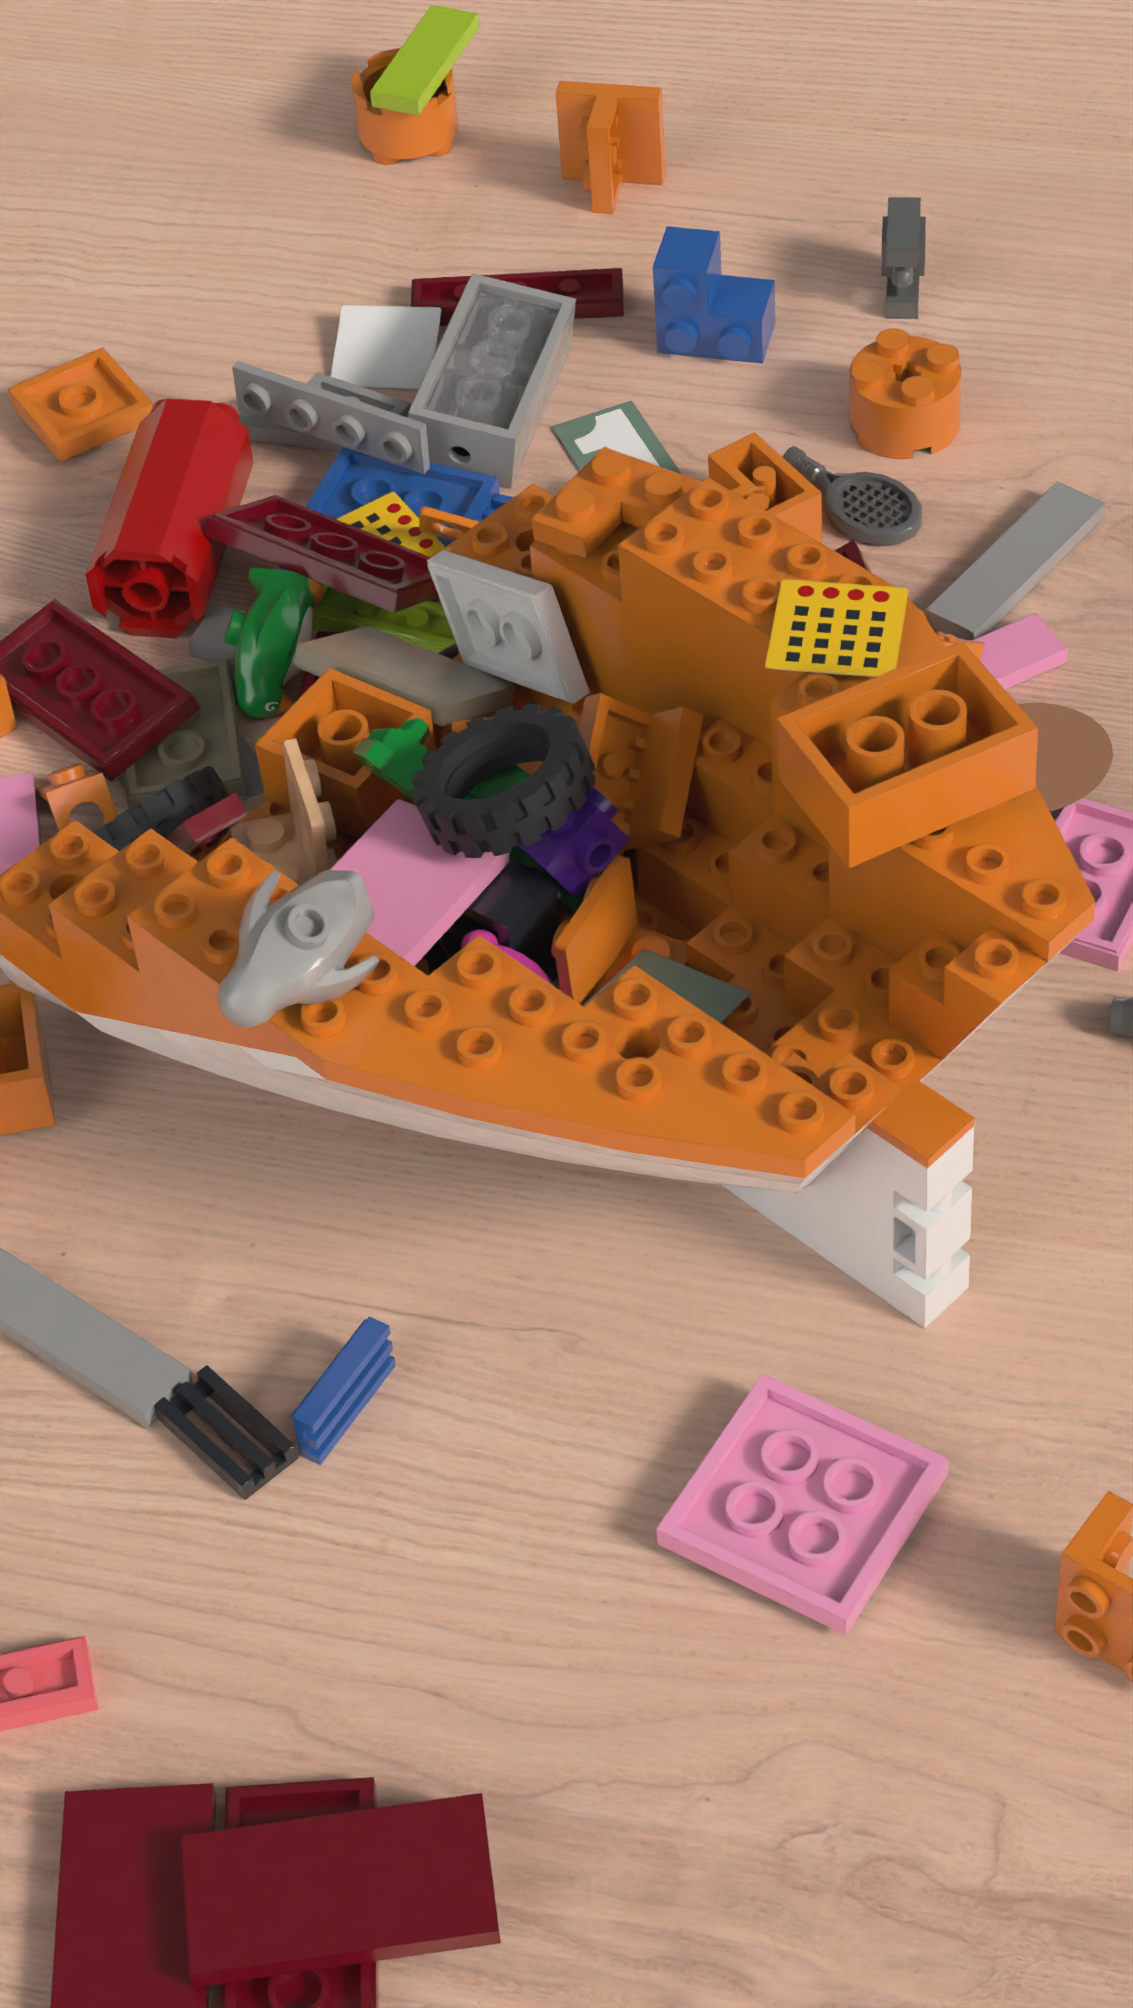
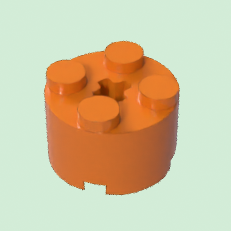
[351,48,458,165]
[849,328,961,459]

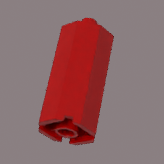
[85,398,254,639]

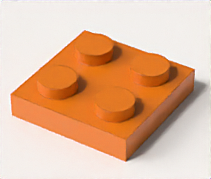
[8,347,153,463]

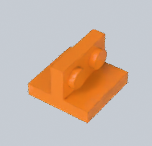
[556,81,666,214]
[579,693,703,852]

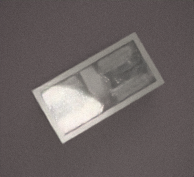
[408,273,576,489]

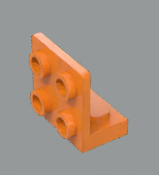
[551,855,687,1006]
[1055,1490,1133,1682]

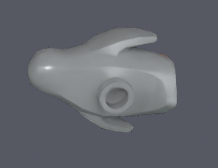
[216,869,379,1028]

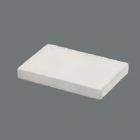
[427,550,590,704]

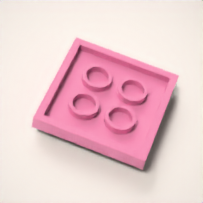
[656,1373,949,1635]

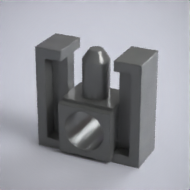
[882,197,926,319]

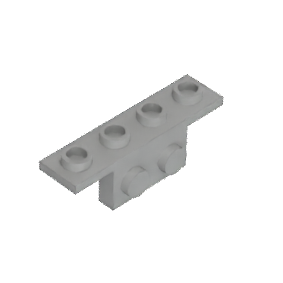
[232,361,430,474]

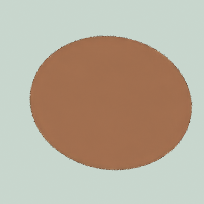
[1018,703,1113,812]

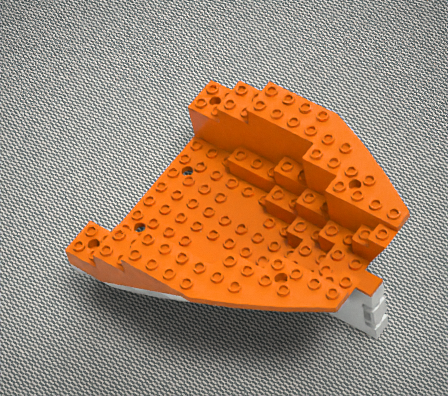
[0,477,1095,1329]

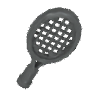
[783,446,922,546]

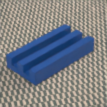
[292,1316,396,1465]

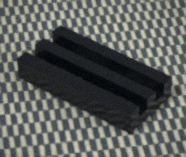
[154,1365,298,1500]

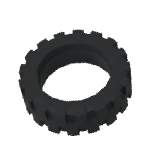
[411,704,596,858]
[93,766,230,851]

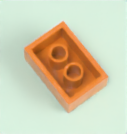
[776,641,1038,868]

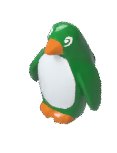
[223,567,324,719]

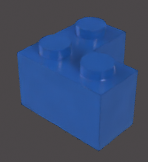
[653,226,776,364]

